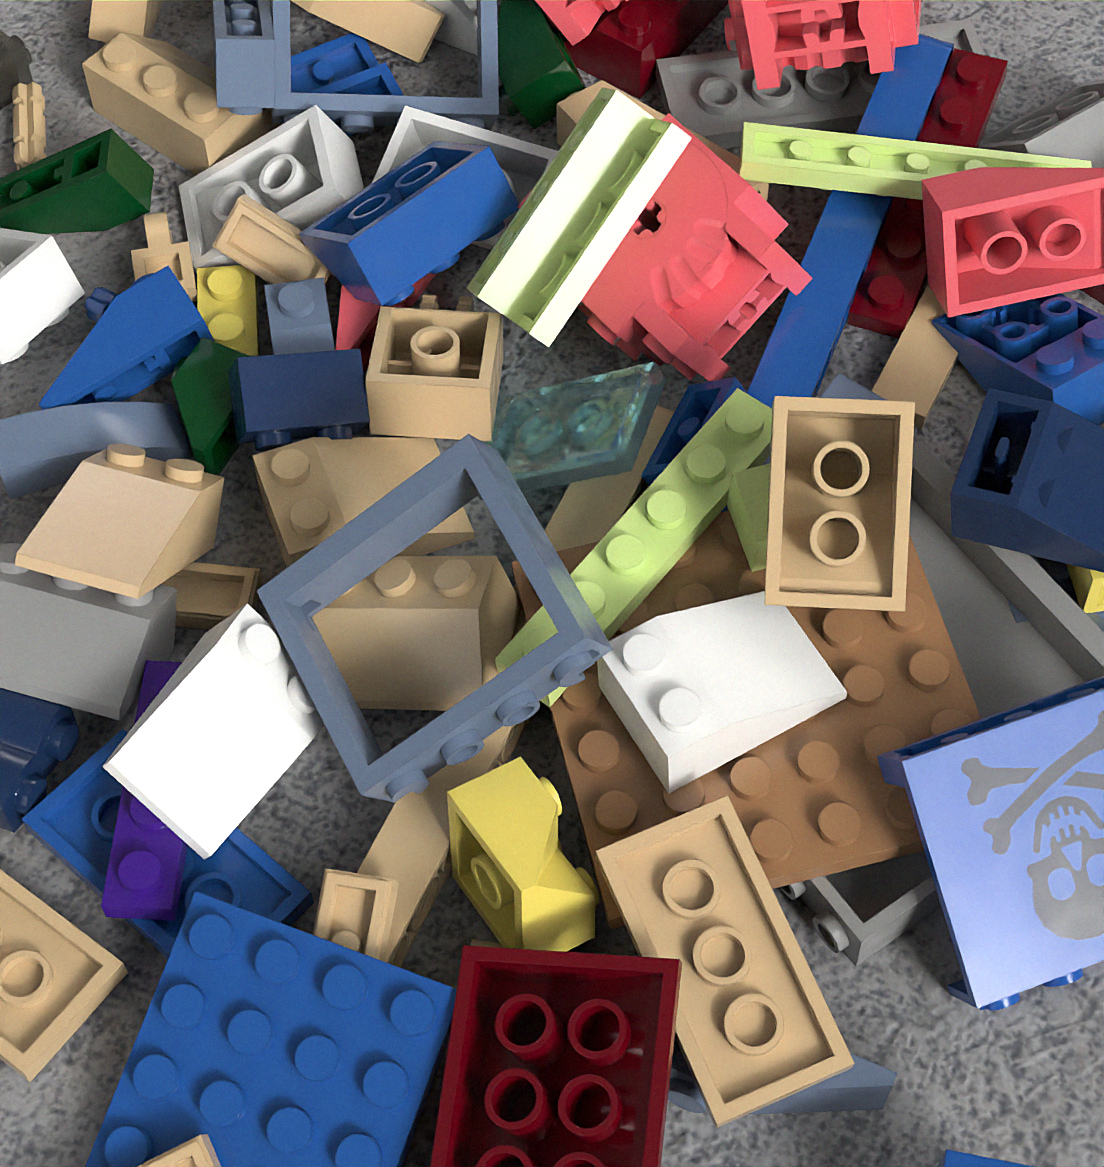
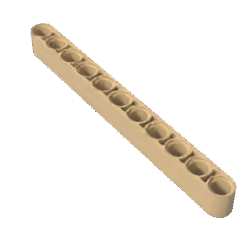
[357,393,675,967]

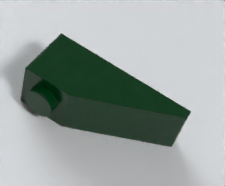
[498,0,586,130]
[0,128,154,234]

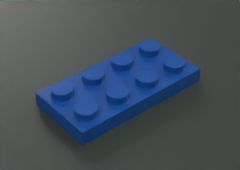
[22,729,314,959]

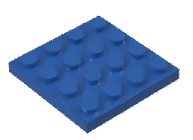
[85,891,457,1167]

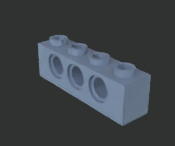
[212,0,275,115]

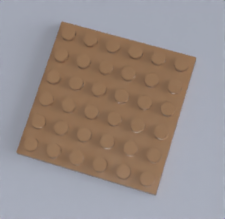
[511,510,981,930]

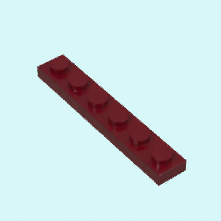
[848,48,1008,339]

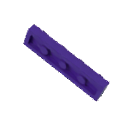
[101,660,188,921]

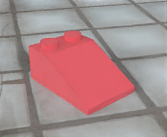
[921,167,1104,318]

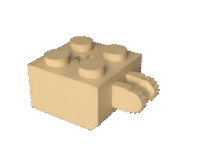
[365,294,503,442]

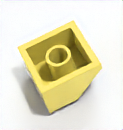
[447,756,599,952]

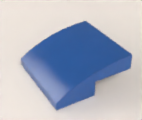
[291,33,404,136]

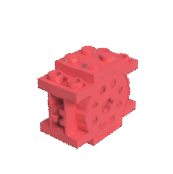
[724,0,922,90]
[517,113,813,382]

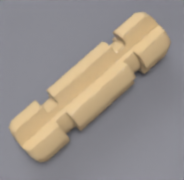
[12,81,46,170]

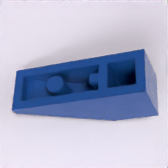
[39,265,215,410]

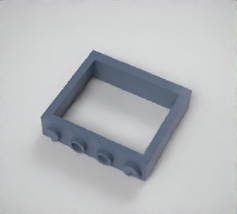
[270,0,499,134]
[257,434,613,803]

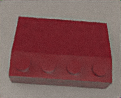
[430,945,682,1167]

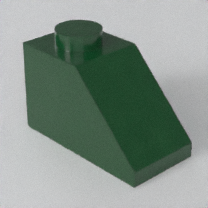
[171,337,251,476]

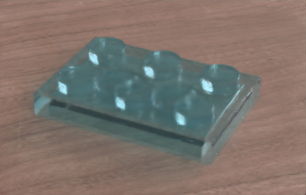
[478,362,667,500]

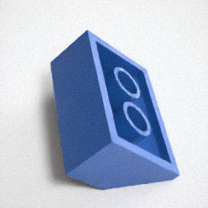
[299,141,519,306]

